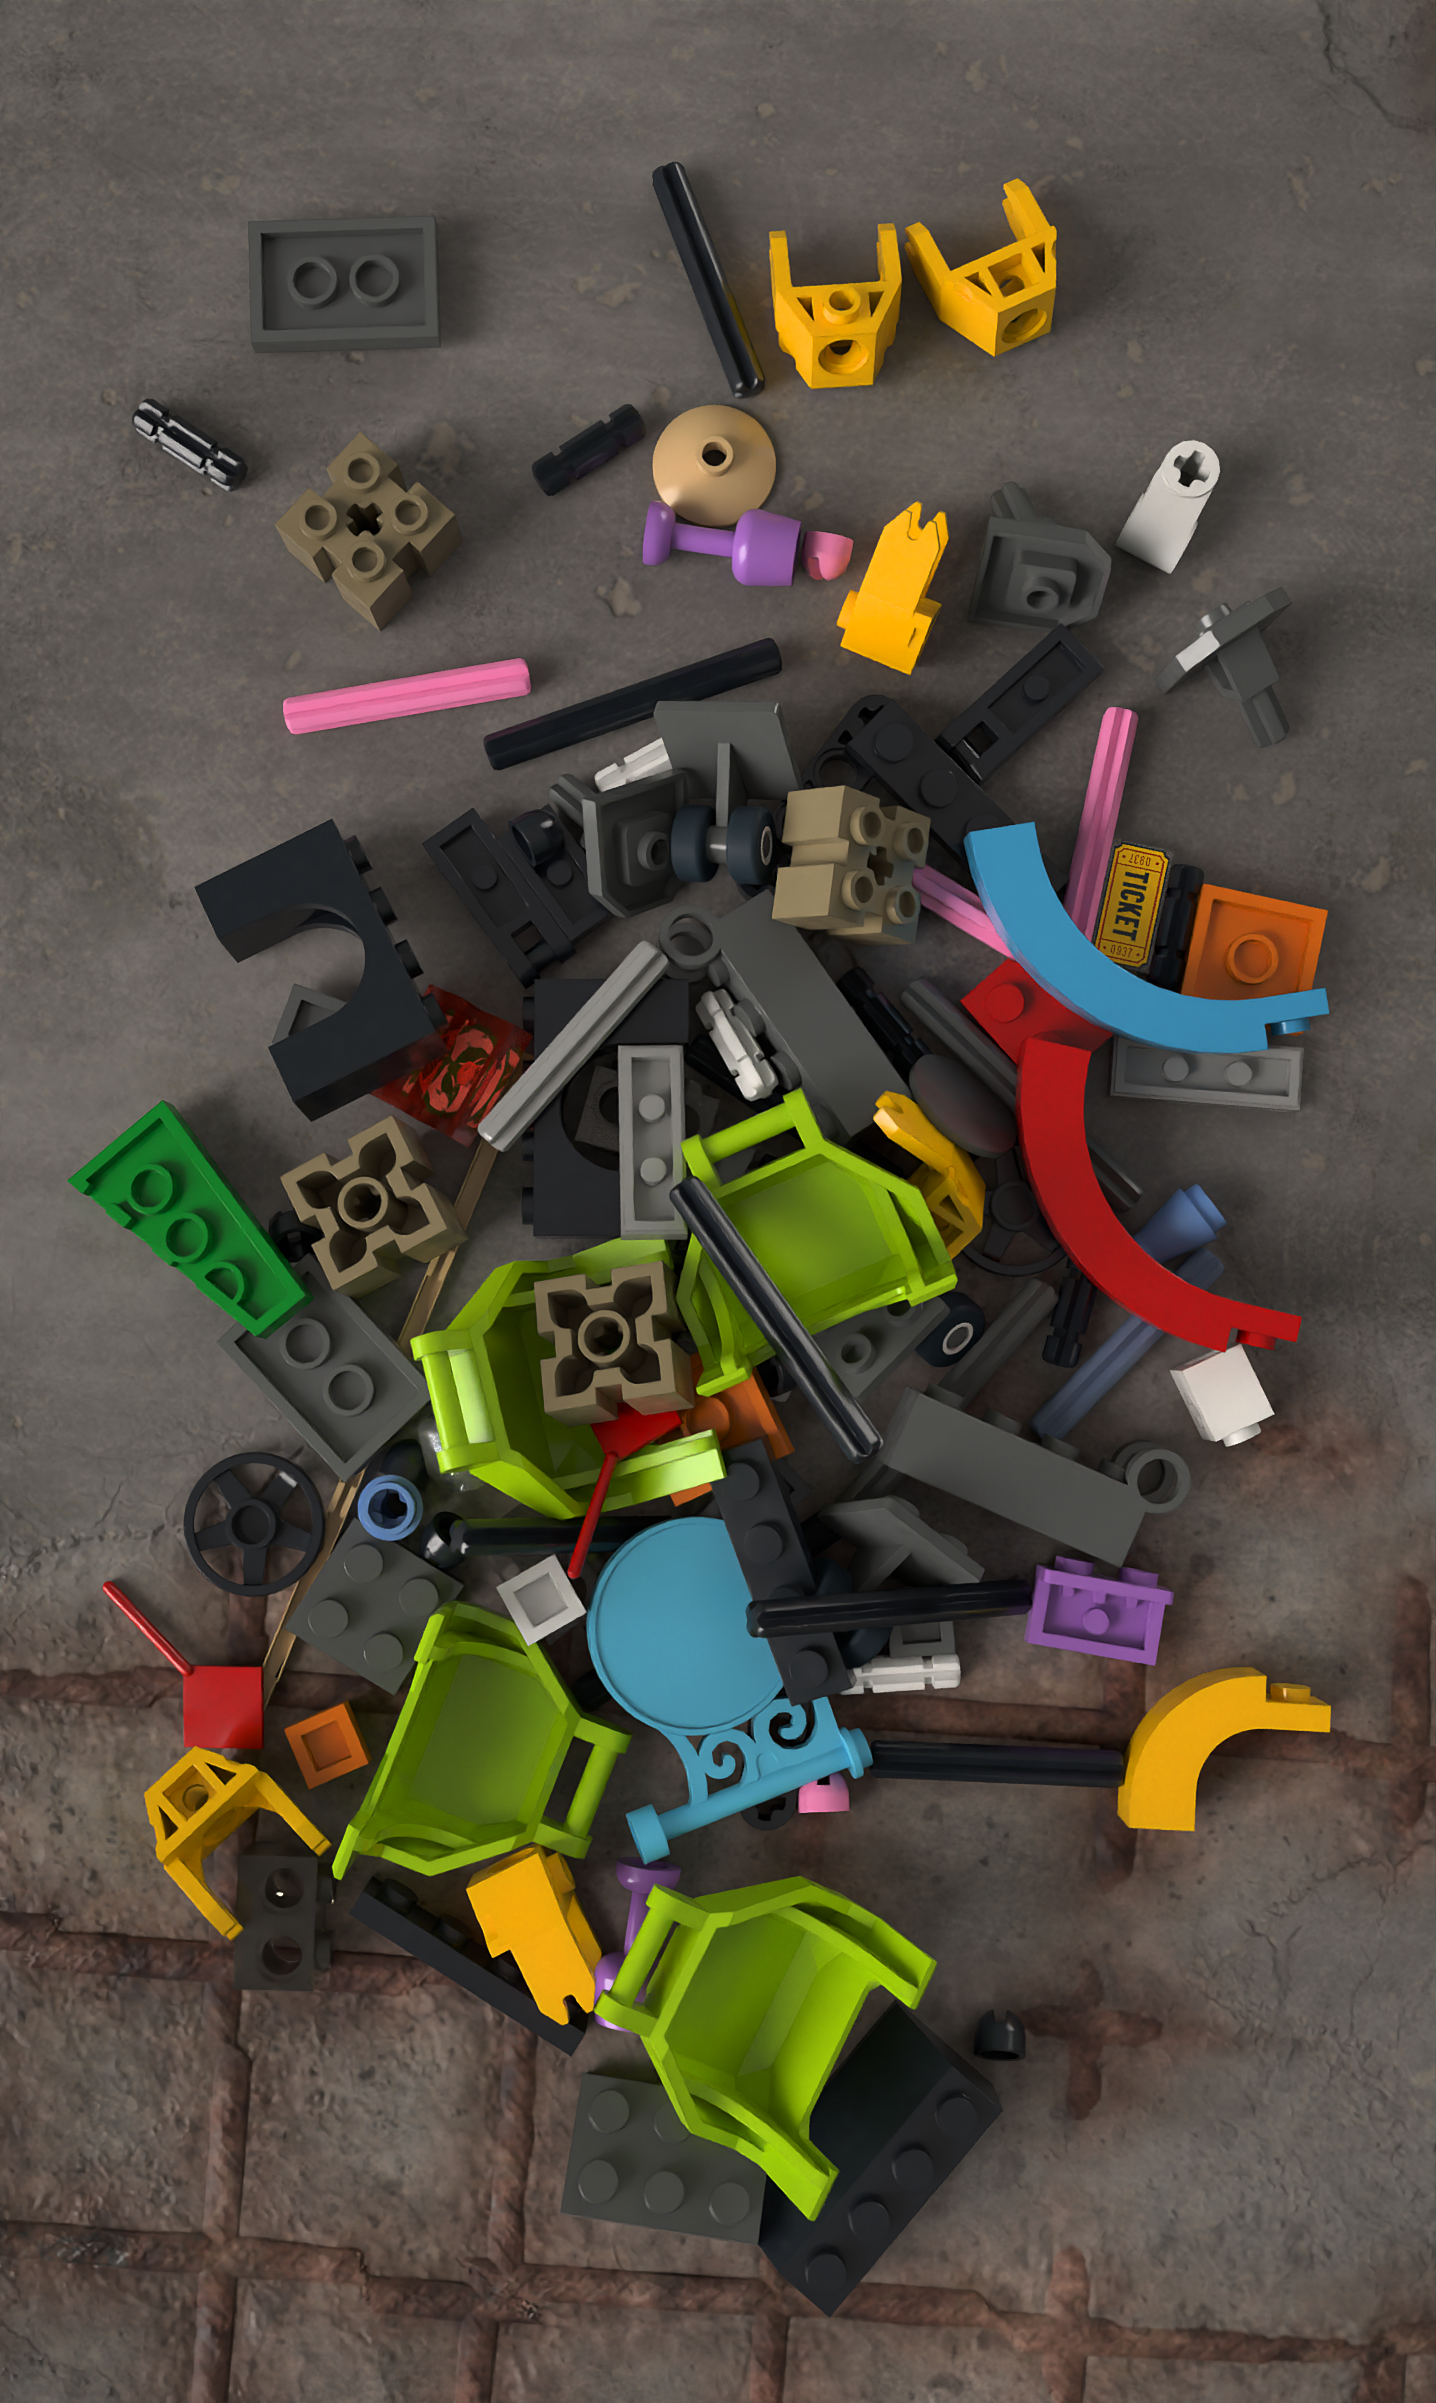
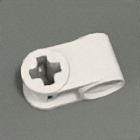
[1115,440,1220,574]

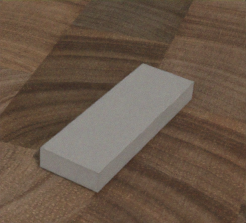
[1107,1034,1304,1113]
[618,1045,688,1240]

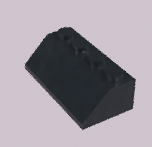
[758,1999,1003,2318]

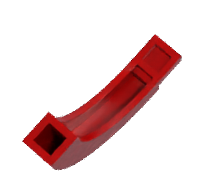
[1015,1037,1302,1353]

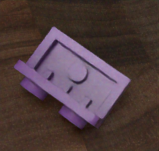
[1024,1555,1174,1666]

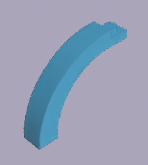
[963,822,1330,1055]

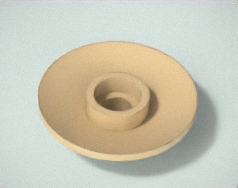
[653,405,776,528]

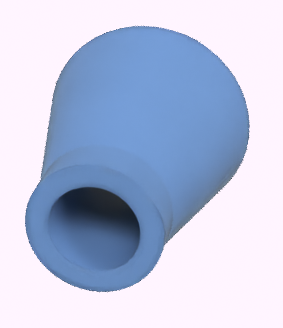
[1132,1183,1227,1264]
[358,1475,423,1541]

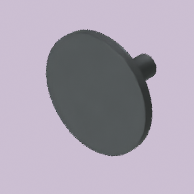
[907,1054,1017,1164]

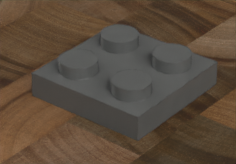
[284,1515,464,1695]

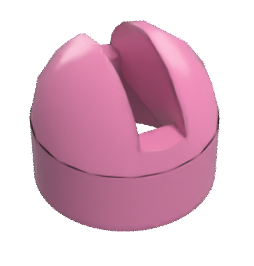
[801,531,854,581]
[797,1771,850,1813]

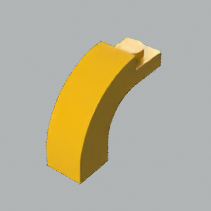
[1117,1667,1331,1831]

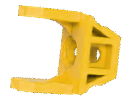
[905,178,1057,357]
[769,223,902,389]
[837,501,950,675]
[873,1091,986,1260]
[144,1746,332,1941]
[466,1843,602,2026]

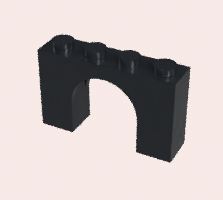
[194,819,450,1122]
[522,979,689,1239]

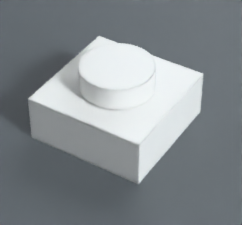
[496,1554,587,1646]

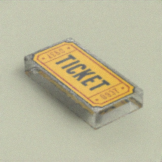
[1091,838,1175,977]

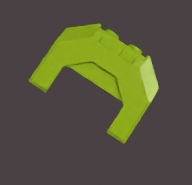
[675,1088,958,1397]
[410,1237,727,1520]
[332,1600,633,1880]
[593,1876,937,2221]

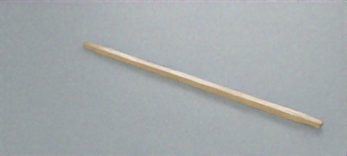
[263,1051,534,1712]

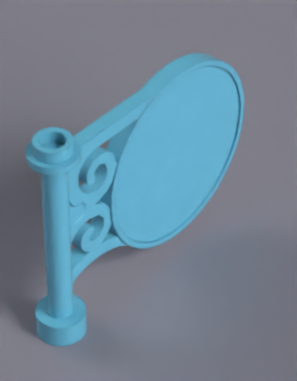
[587,1516,873,1864]

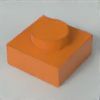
[284,1699,372,1789]

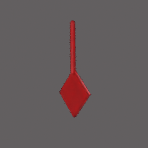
[567,1402,684,1579]
[102,1581,264,1749]

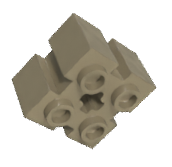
[275,431,463,631]
[772,785,931,946]
[280,1115,469,1299]
[534,1261,695,1427]

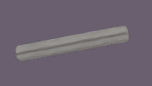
[477,941,670,1152]

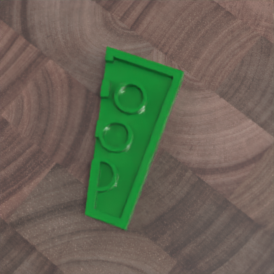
[67,1100,315,1339]

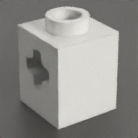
[1170,1343,1274,1447]

